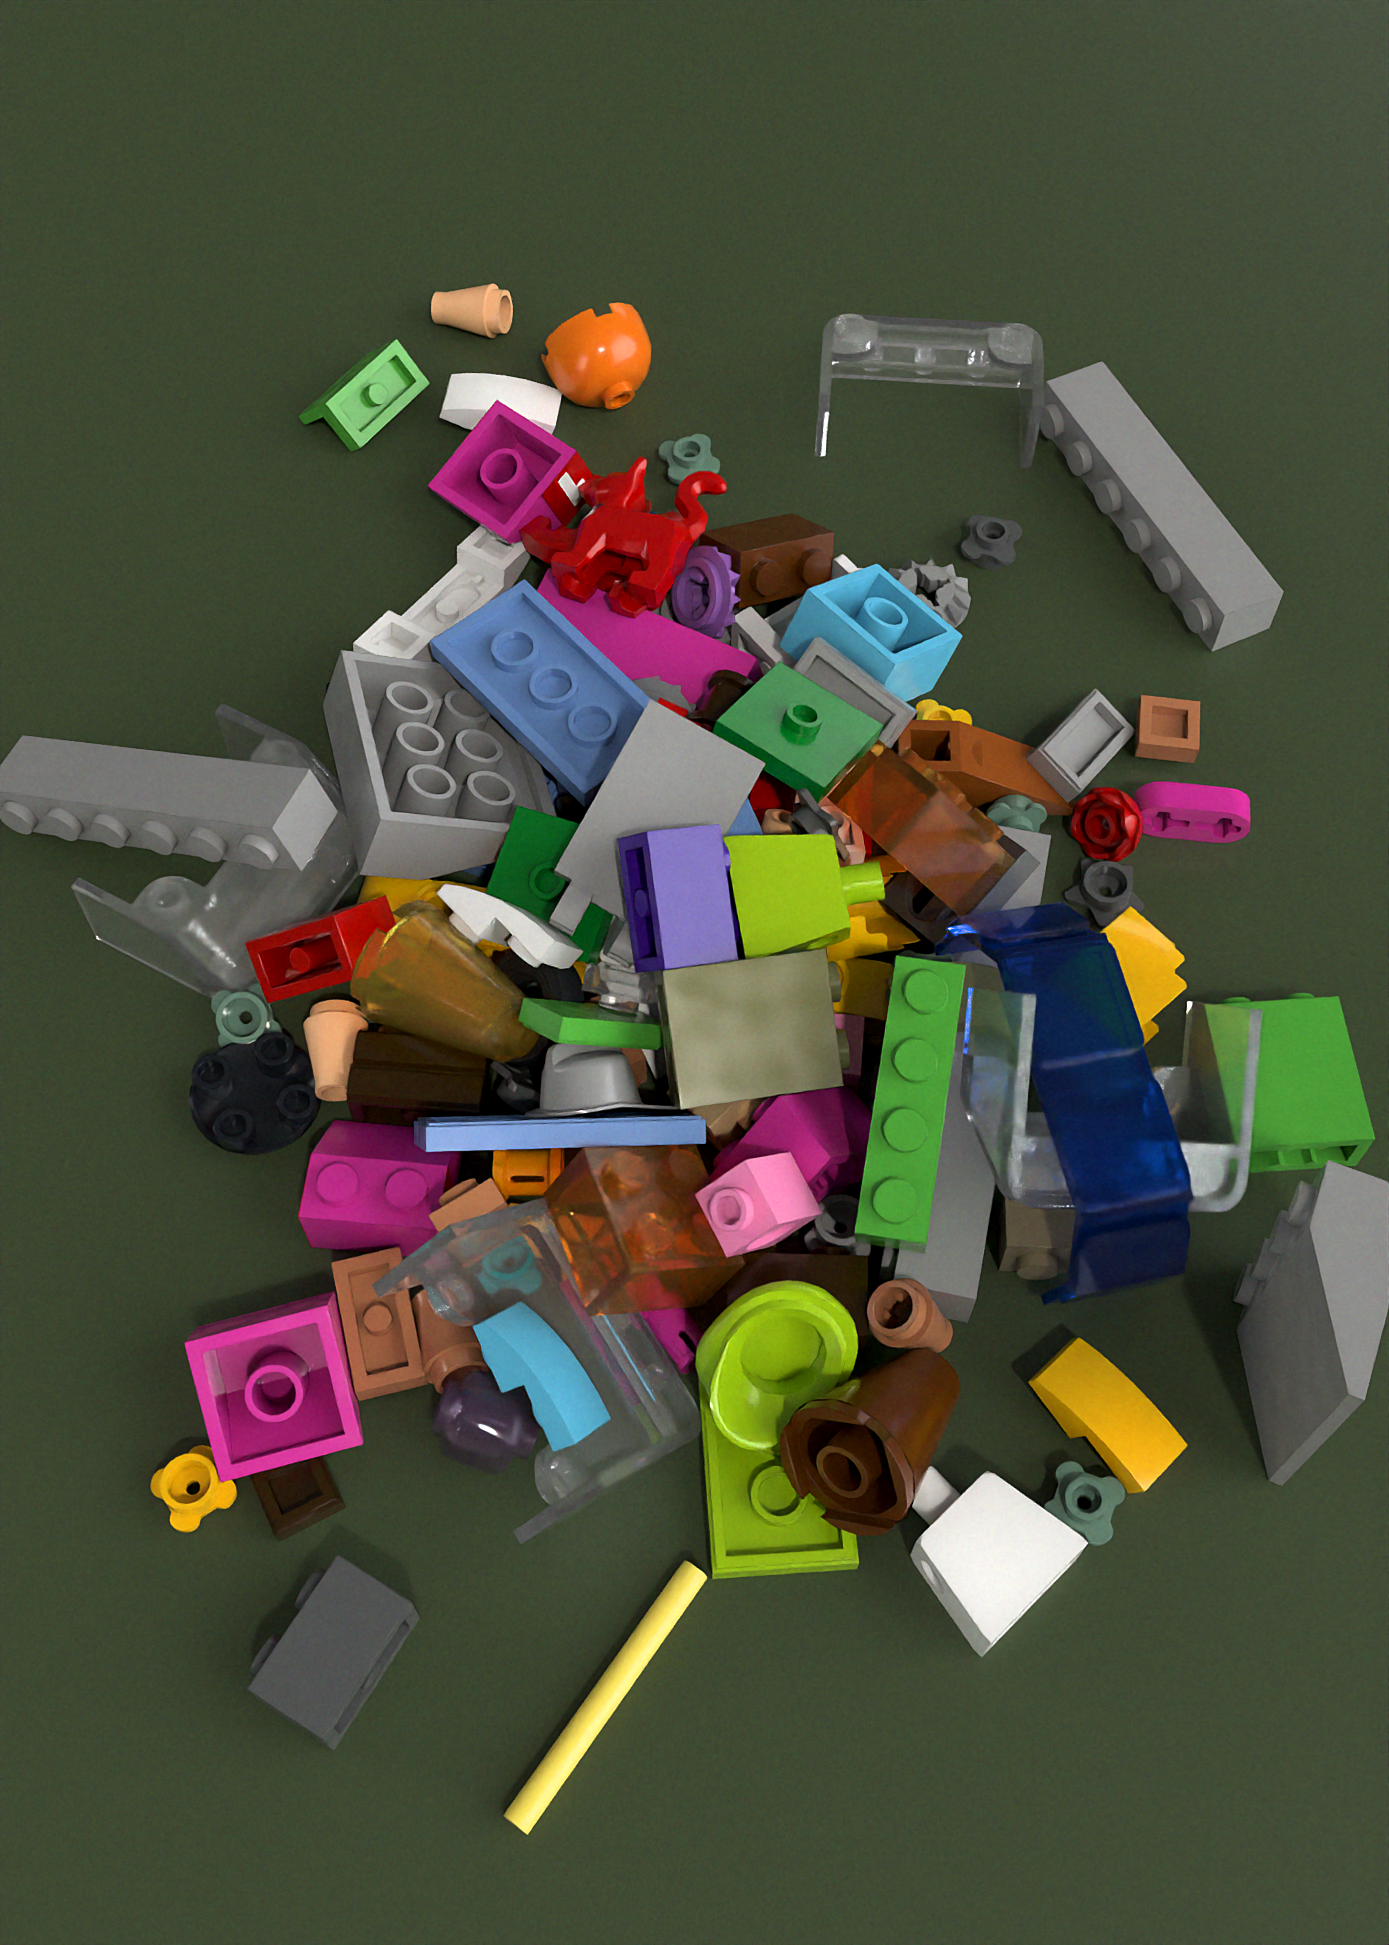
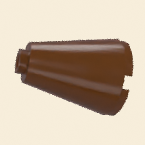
[779,1348,961,1536]

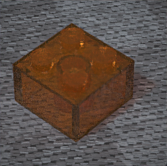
[827,739,1015,919]
[543,1144,745,1317]

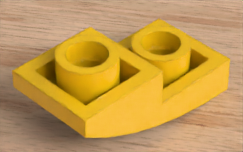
[1028,1337,1188,1493]

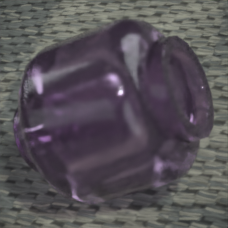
[429,1369,540,1475]

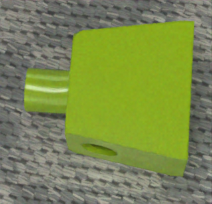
[724,834,885,959]

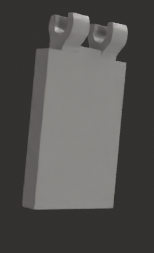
[548,699,766,969]

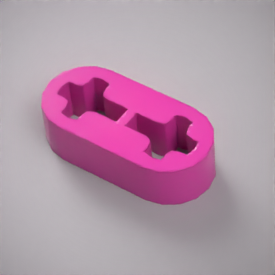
[1134,781,1250,843]

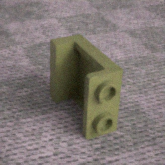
[654,949,850,1109]

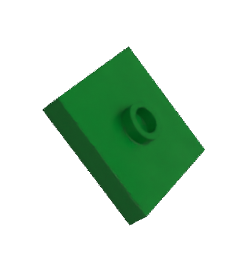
[712,661,884,803]
[485,805,614,968]

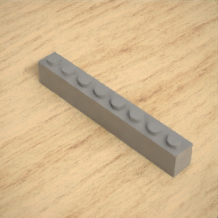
[878,824,1051,1323]

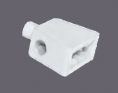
[910,1466,1088,1657]

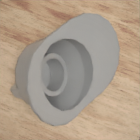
[525,1043,678,1118]

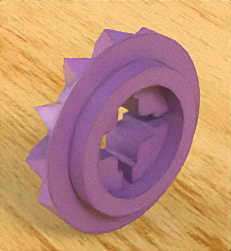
[671,546,741,639]

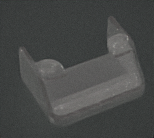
[815,314,1044,469]
[71,703,359,999]
[960,987,1262,1212]
[372,1196,702,1544]

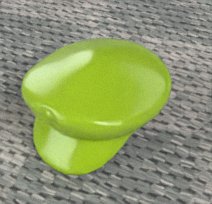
[695,1280,858,1450]

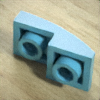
[472,1301,611,1452]

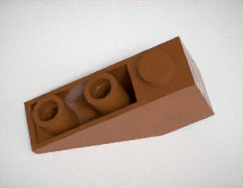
[891,720,1075,816]

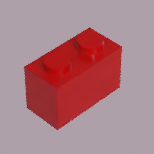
[245,895,408,1004]

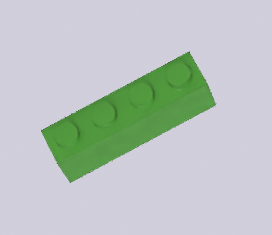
[855,955,966,1253]

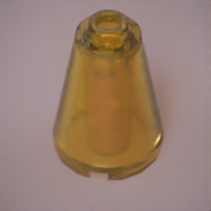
[350,899,540,1063]

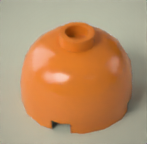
[541,302,651,410]

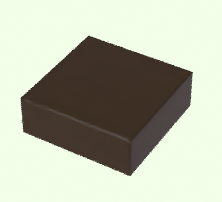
[249,1455,346,1542]

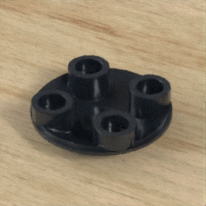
[189,1032,322,1155]

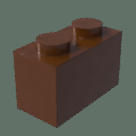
[699,513,834,609]

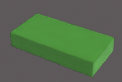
[518,998,664,1050]

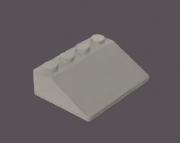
[323,650,557,880]
[1233,1160,1389,1486]

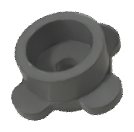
[961,514,1022,570]

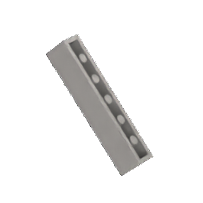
[1038,361,1284,652]
[0,735,338,872]

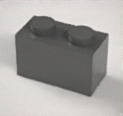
[247,1555,420,1751]

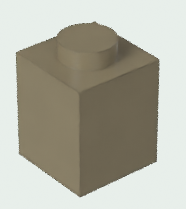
[995,1169,1077,1280]

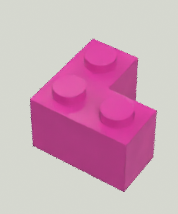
[699,1086,872,1243]

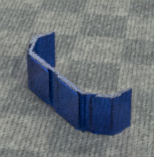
[934,902,1195,1305]

